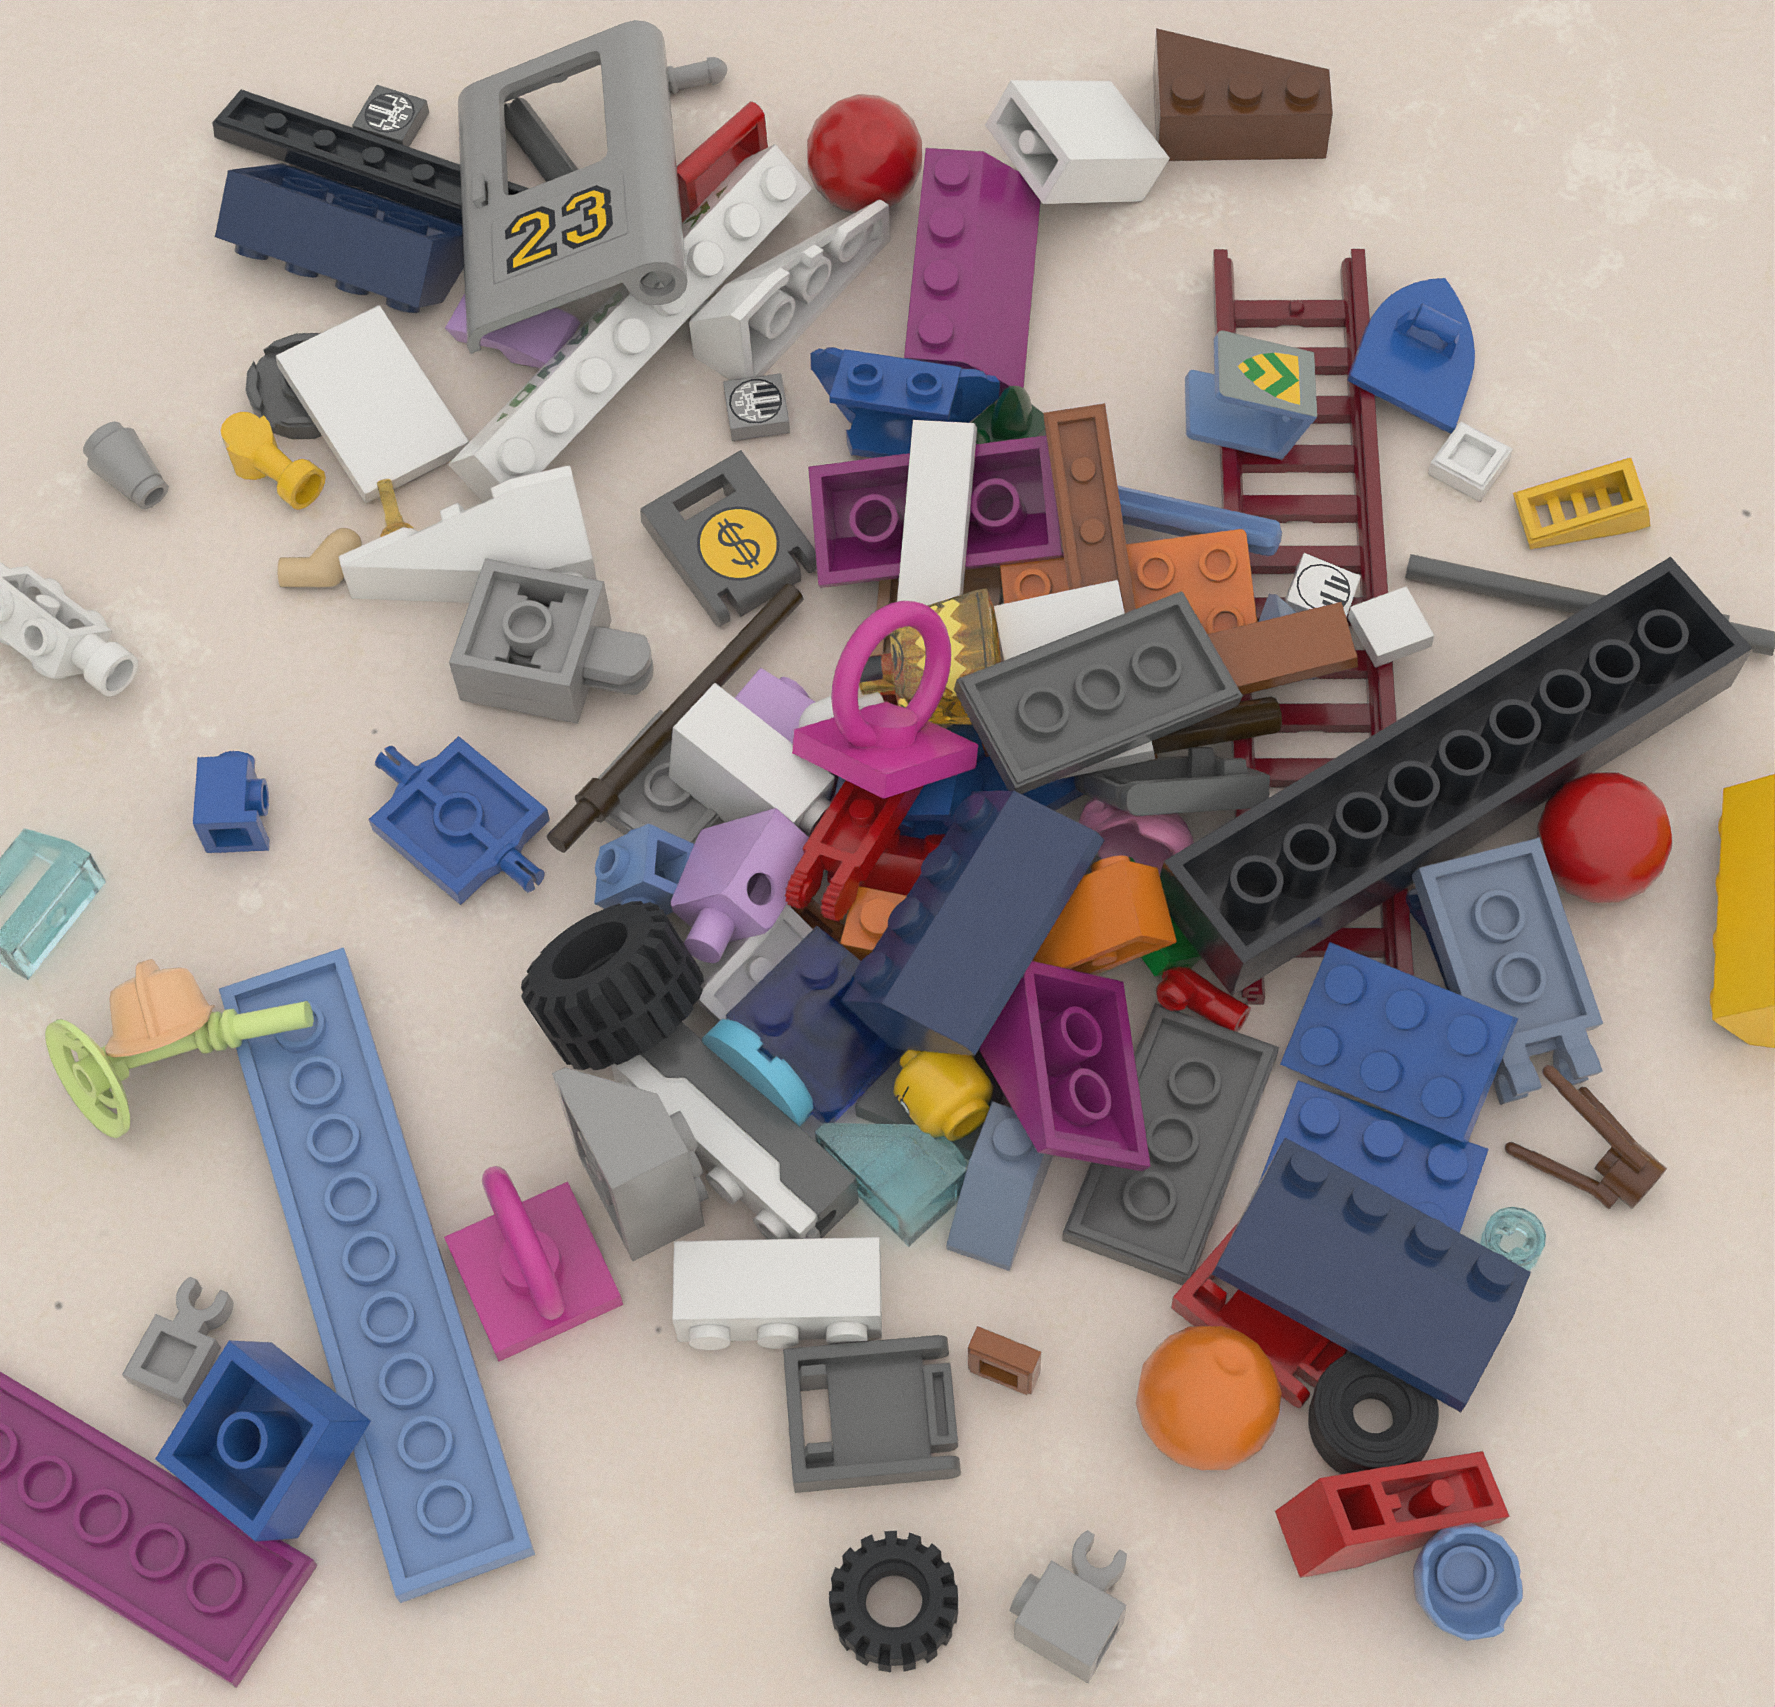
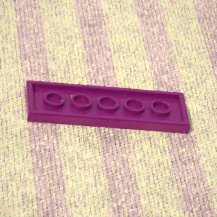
[0,1372,318,1688]

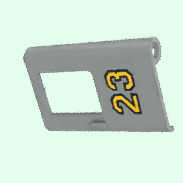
[458,20,688,354]

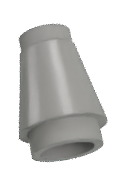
[83,422,169,509]

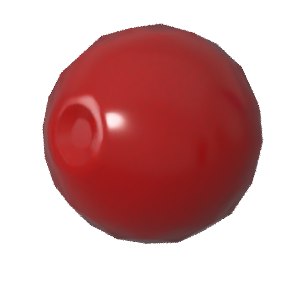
[807,94,922,213]
[1537,772,1672,903]

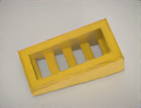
[1513,457,1651,549]

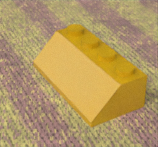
[1710,774,1775,1048]

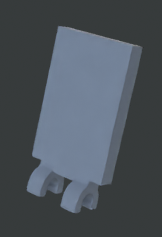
[1412,838,1603,1105]

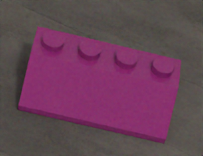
[904,148,1041,396]
[808,435,1064,588]

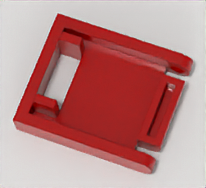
[1171,1223,1349,1408]

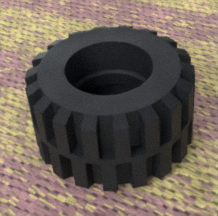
[521,901,704,1070]

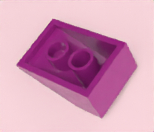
[979,961,1151,1171]

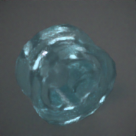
[1480,1207,1546,1271]

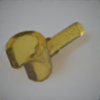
[377,479,414,537]

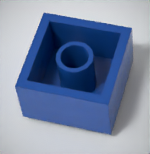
[155,1340,371,1542]

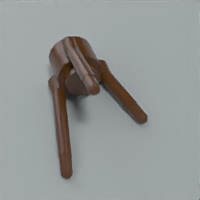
[1505,1065,1667,1209]

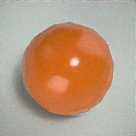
[1136,1326,1282,1470]

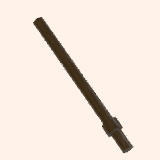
[546,584,804,853]

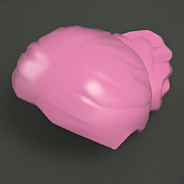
[1079,799,1194,875]

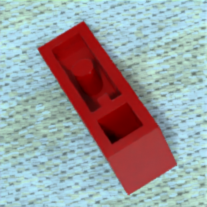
[1275,1451,1510,1578]

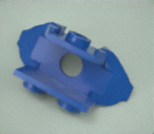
[810,347,1000,458]

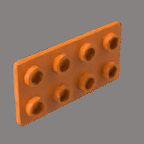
[1000,529,1257,634]

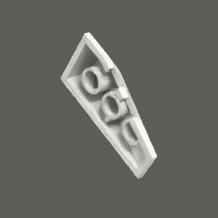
[689,199,890,380]
[339,465,597,603]

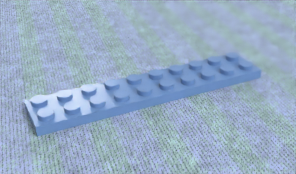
[219,947,535,1603]

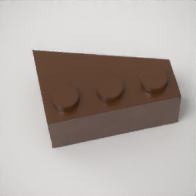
[1153,28,1333,161]

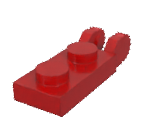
[784,780,923,921]

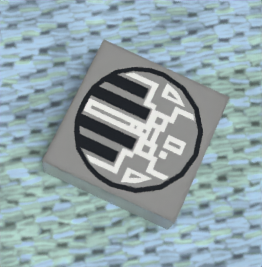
[723,373,790,441]

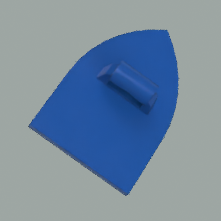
[1347,278,1475,434]

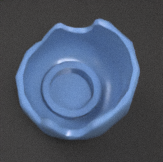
[1413,1523,1523,1641]

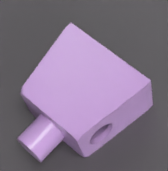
[670,808,809,963]

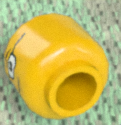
[893,1050,993,1141]

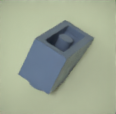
[946,1101,1054,1271]

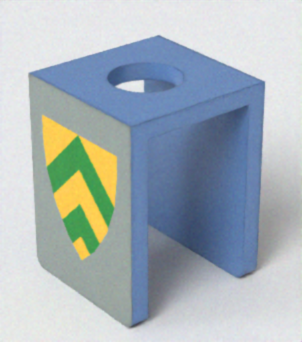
[1185,330,1317,460]

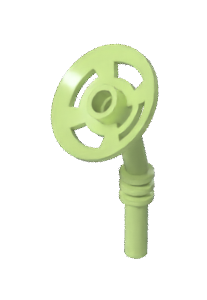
[45,1001,314,1138]

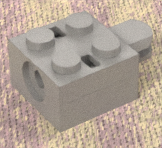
[449,559,654,724]

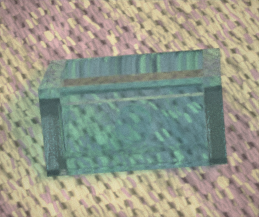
[0,828,106,980]

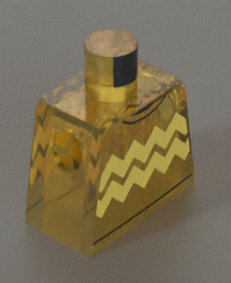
[859,588,1001,724]

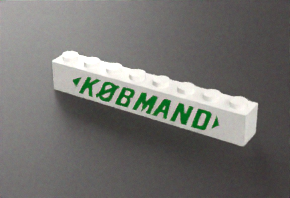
[448,144,812,502]

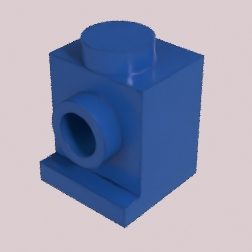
[193,751,270,853]

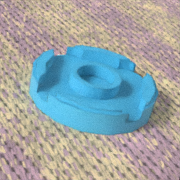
[702,1019,813,1127]

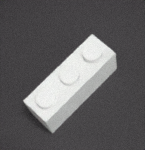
[672,1237,882,1350]

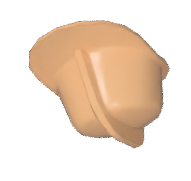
[105,959,215,1057]

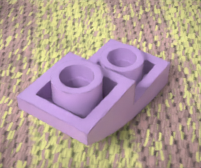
[445,294,580,368]

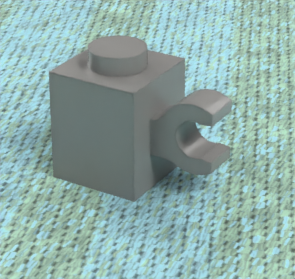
[1009,1530,1127,1683]

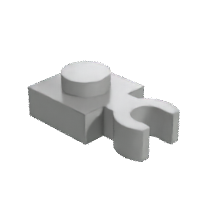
[122,1277,233,1408]

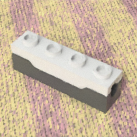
[611,1022,859,1239]

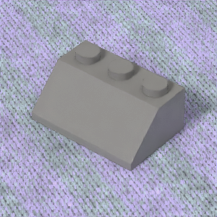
[552,1067,709,1261]

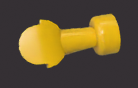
[220,412,326,510]

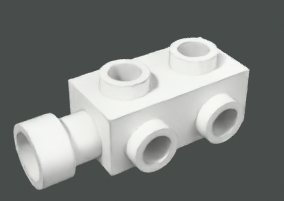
[0,563,138,697]

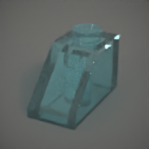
[815,1123,967,1247]

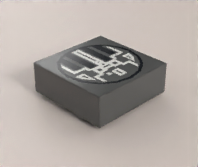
[352,85,429,147]

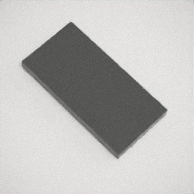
[954,591,1243,794]
[1062,1003,1279,1285]

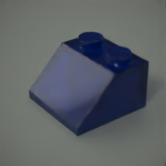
[725,926,906,1129]

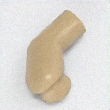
[277,528,362,587]

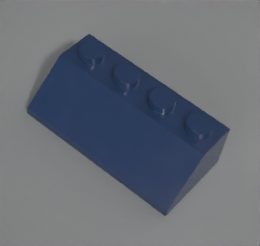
[215,163,464,313]
[841,790,1105,1056]
[1212,1138,1531,1413]

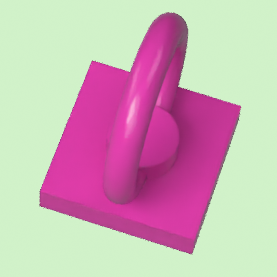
[792,601,978,799]
[444,1166,623,1362]

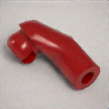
[1156,966,1251,1032]

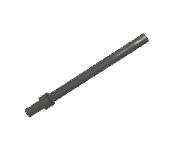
[1405,554,1775,656]

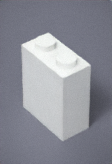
[985,80,1170,204]
[669,683,835,837]

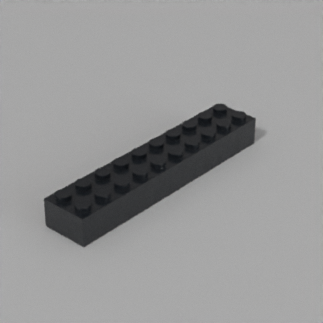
[1160,557,1753,996]

